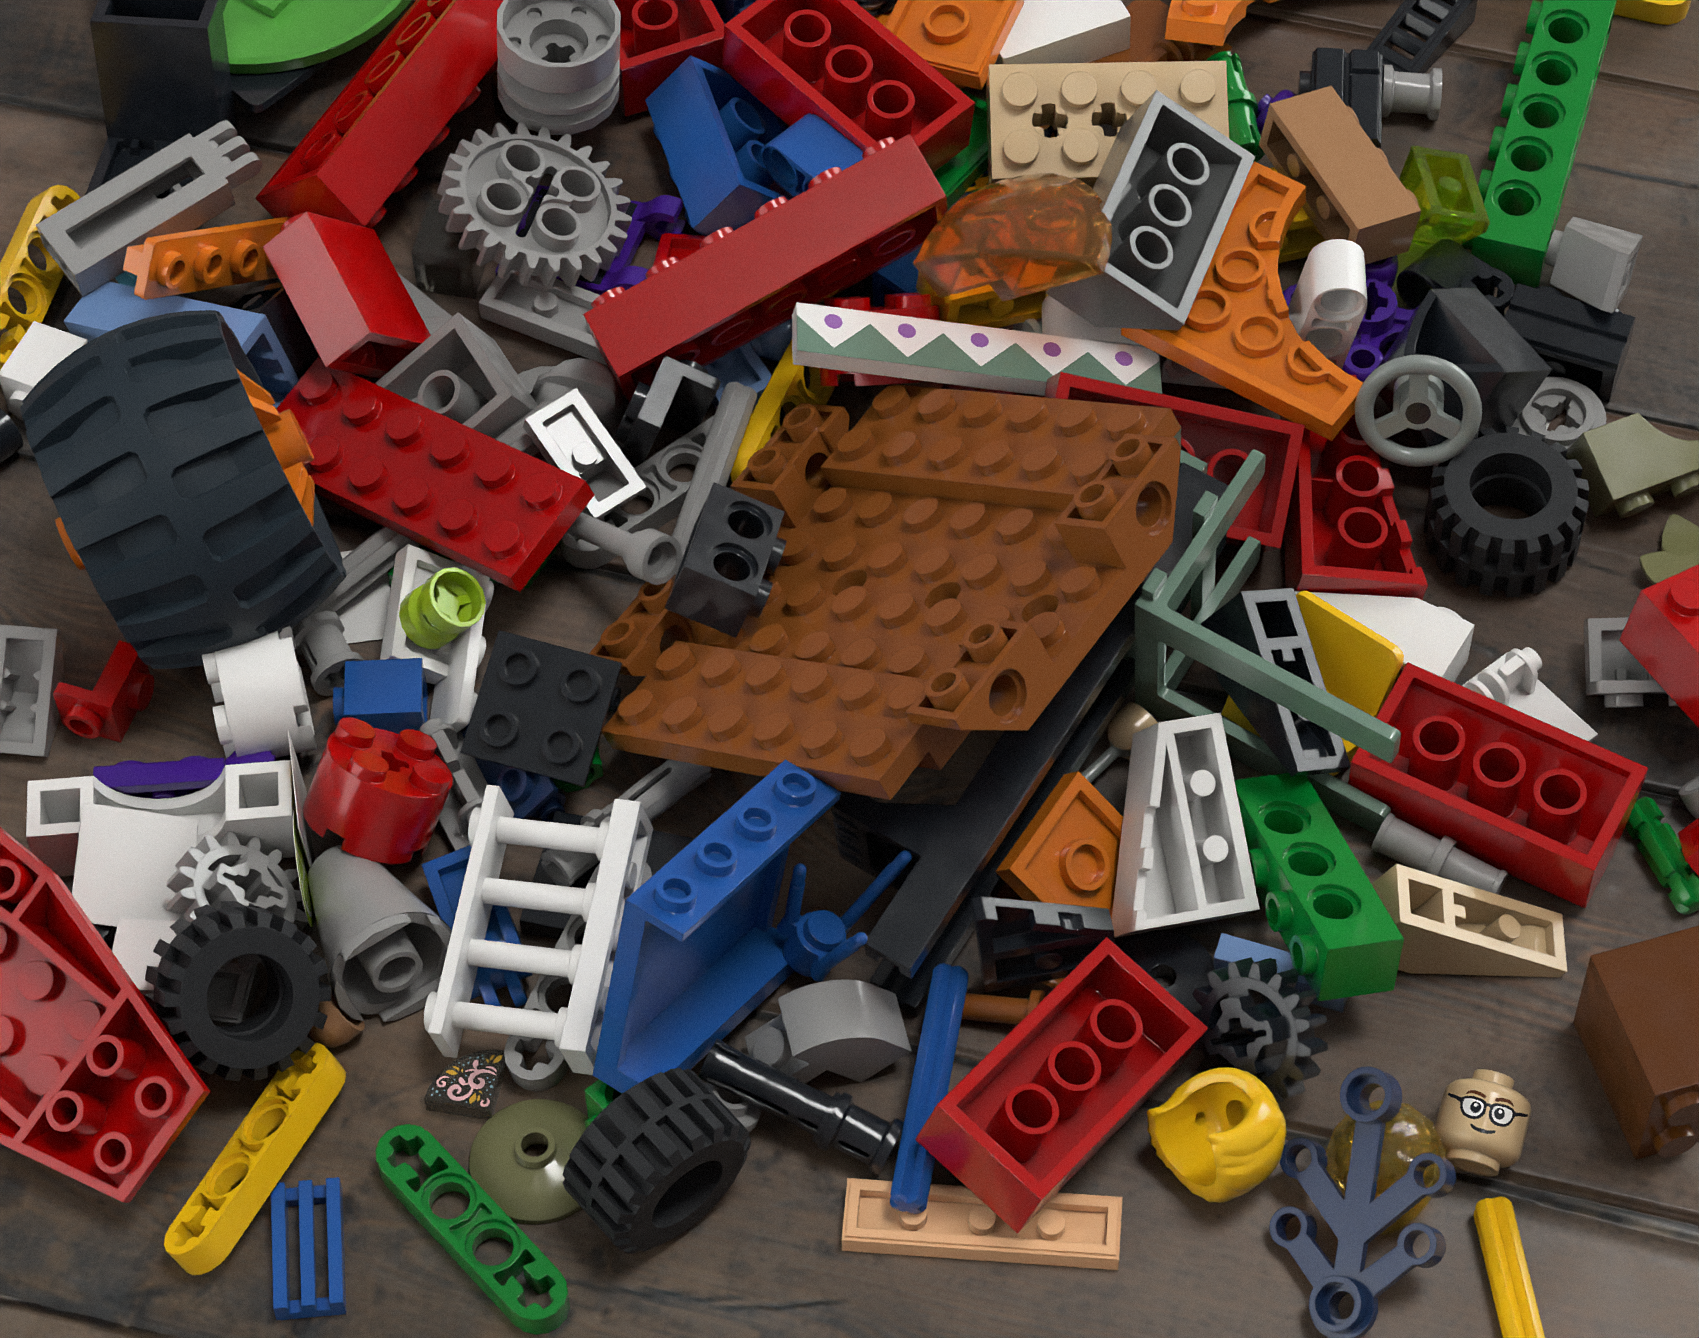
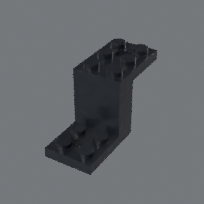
[85,0,237,230]

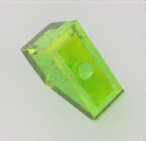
[1399,145,1490,245]

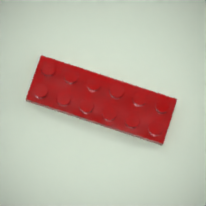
[276,358,595,592]

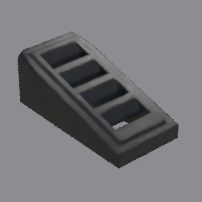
[1367,0,1478,73]

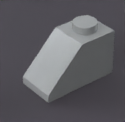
[1545,217,1643,313]

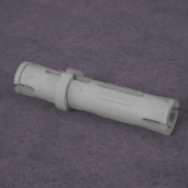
[541,759,712,887]

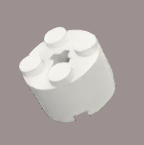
[202,626,317,759]

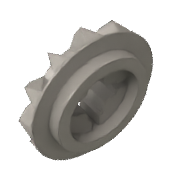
[1511,377,1606,457]

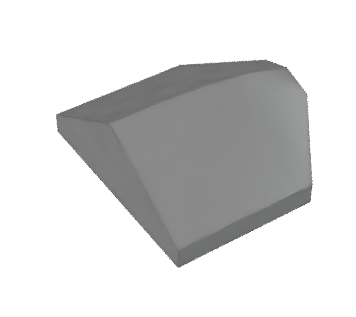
[0,624,65,757]

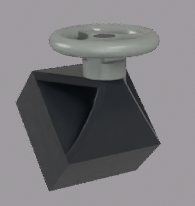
[1355,288,1552,467]

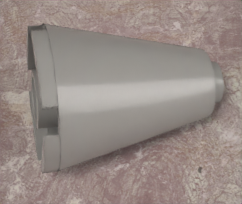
[308,845,452,1022]

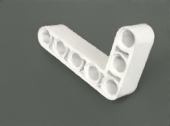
[1042,239,1367,389]

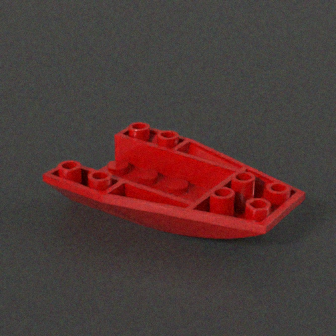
[0,827,210,1203]

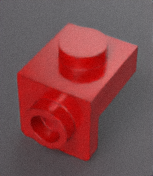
[53,640,154,743]

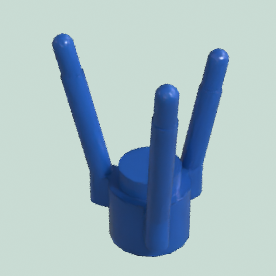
[777,850,912,982]

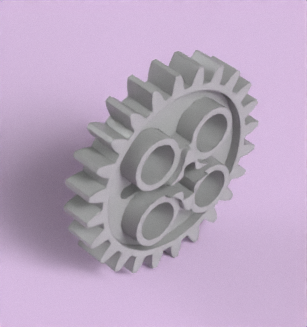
[437,122,632,290]

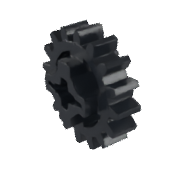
[1192,957,1328,1103]

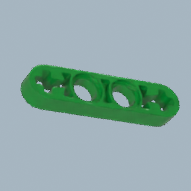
[375,1124,570,1335]

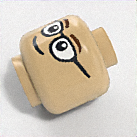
[1434,1069,1531,1177]

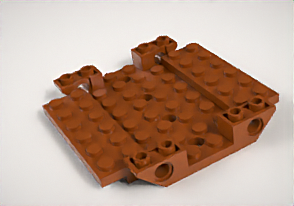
[589,384,1181,800]

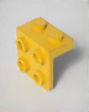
[1221,591,1404,776]

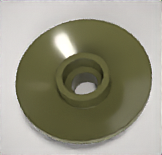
[469,1099,588,1225]

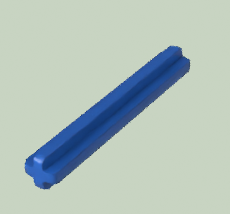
[890,963,969,1214]

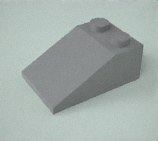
[375,312,538,439]

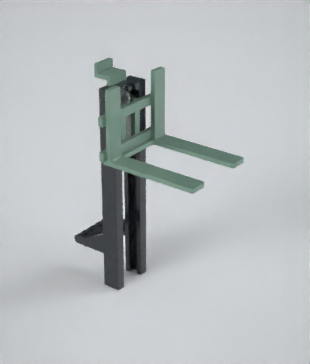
[831,425,1401,1017]

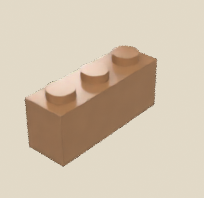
[1259,85,1421,265]

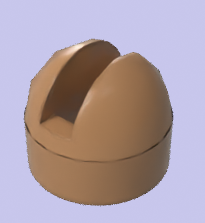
[309,993,365,1048]

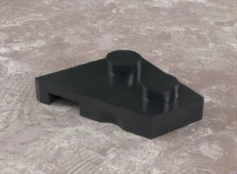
[972,897,1115,992]

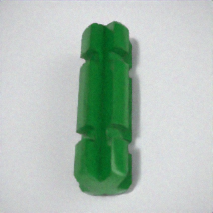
[1625,797,1699,915]

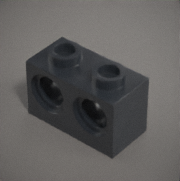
[665,482,787,638]

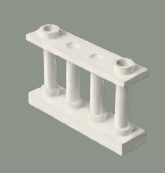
[424,785,653,1075]

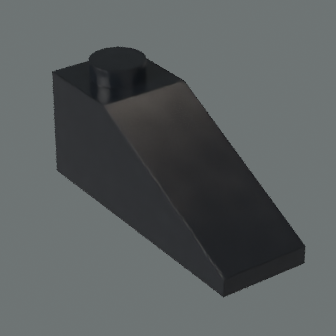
[1201,588,1350,777]

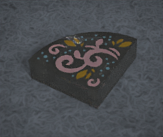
[424,1050,506,1120]

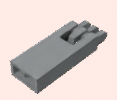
[36,120,263,297]

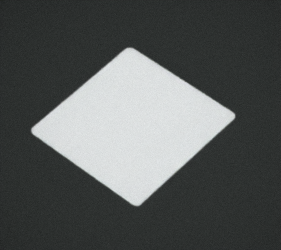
[72,803,199,927]

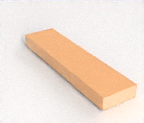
[841,1178,1123,1270]

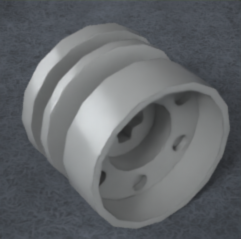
[497,0,621,135]

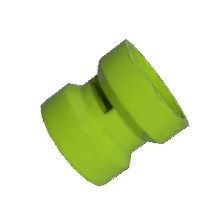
[399,567,486,649]

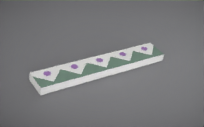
[792,302,1162,396]

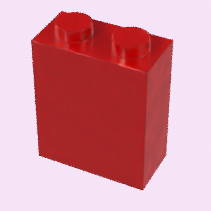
[263,211,431,379]

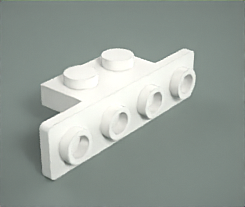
[380,544,494,733]

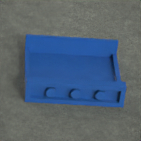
[593,760,841,1093]

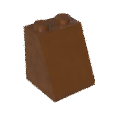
[1573,925,1699,1160]

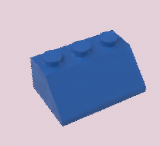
[645,55,794,236]

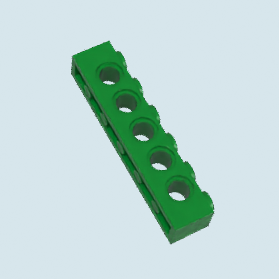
[1462,0,1617,288]

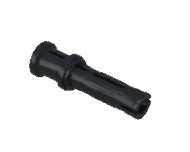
[698,1038,904,1177]

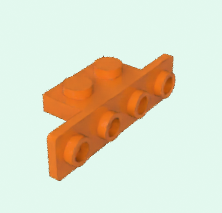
[123,217,290,300]

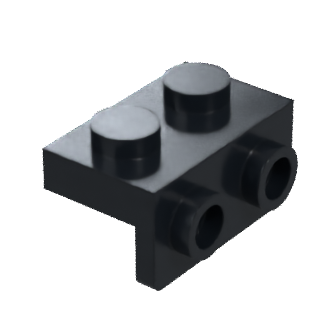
[613,355,721,468]

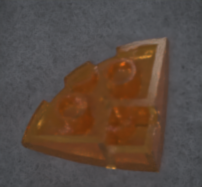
[913,173,1112,301]

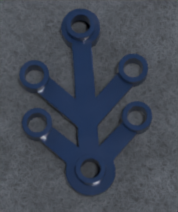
[1269,1066,1456,1338]

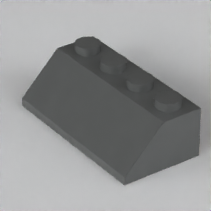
[1046,90,1255,330]

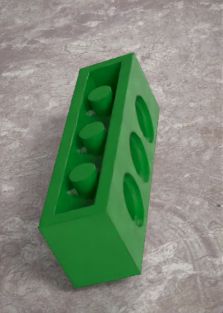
[1234,773,1404,1001]

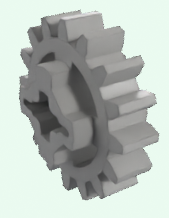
[167,831,308,973]

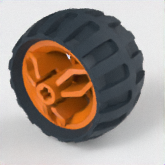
[20,310,347,669]

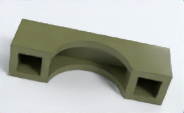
[1567,413,1699,519]

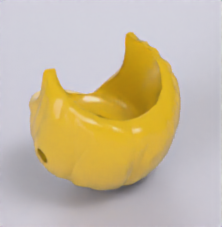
[1147,1067,1287,1203]

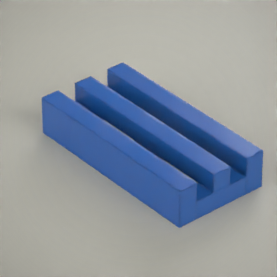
[271,1177,346,1321]

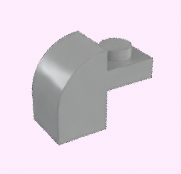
[745,979,912,1083]

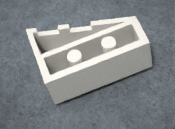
[1112,713,1260,938]

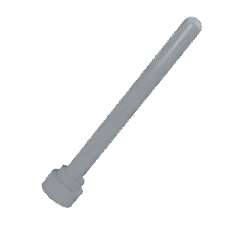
[566,512,682,585]

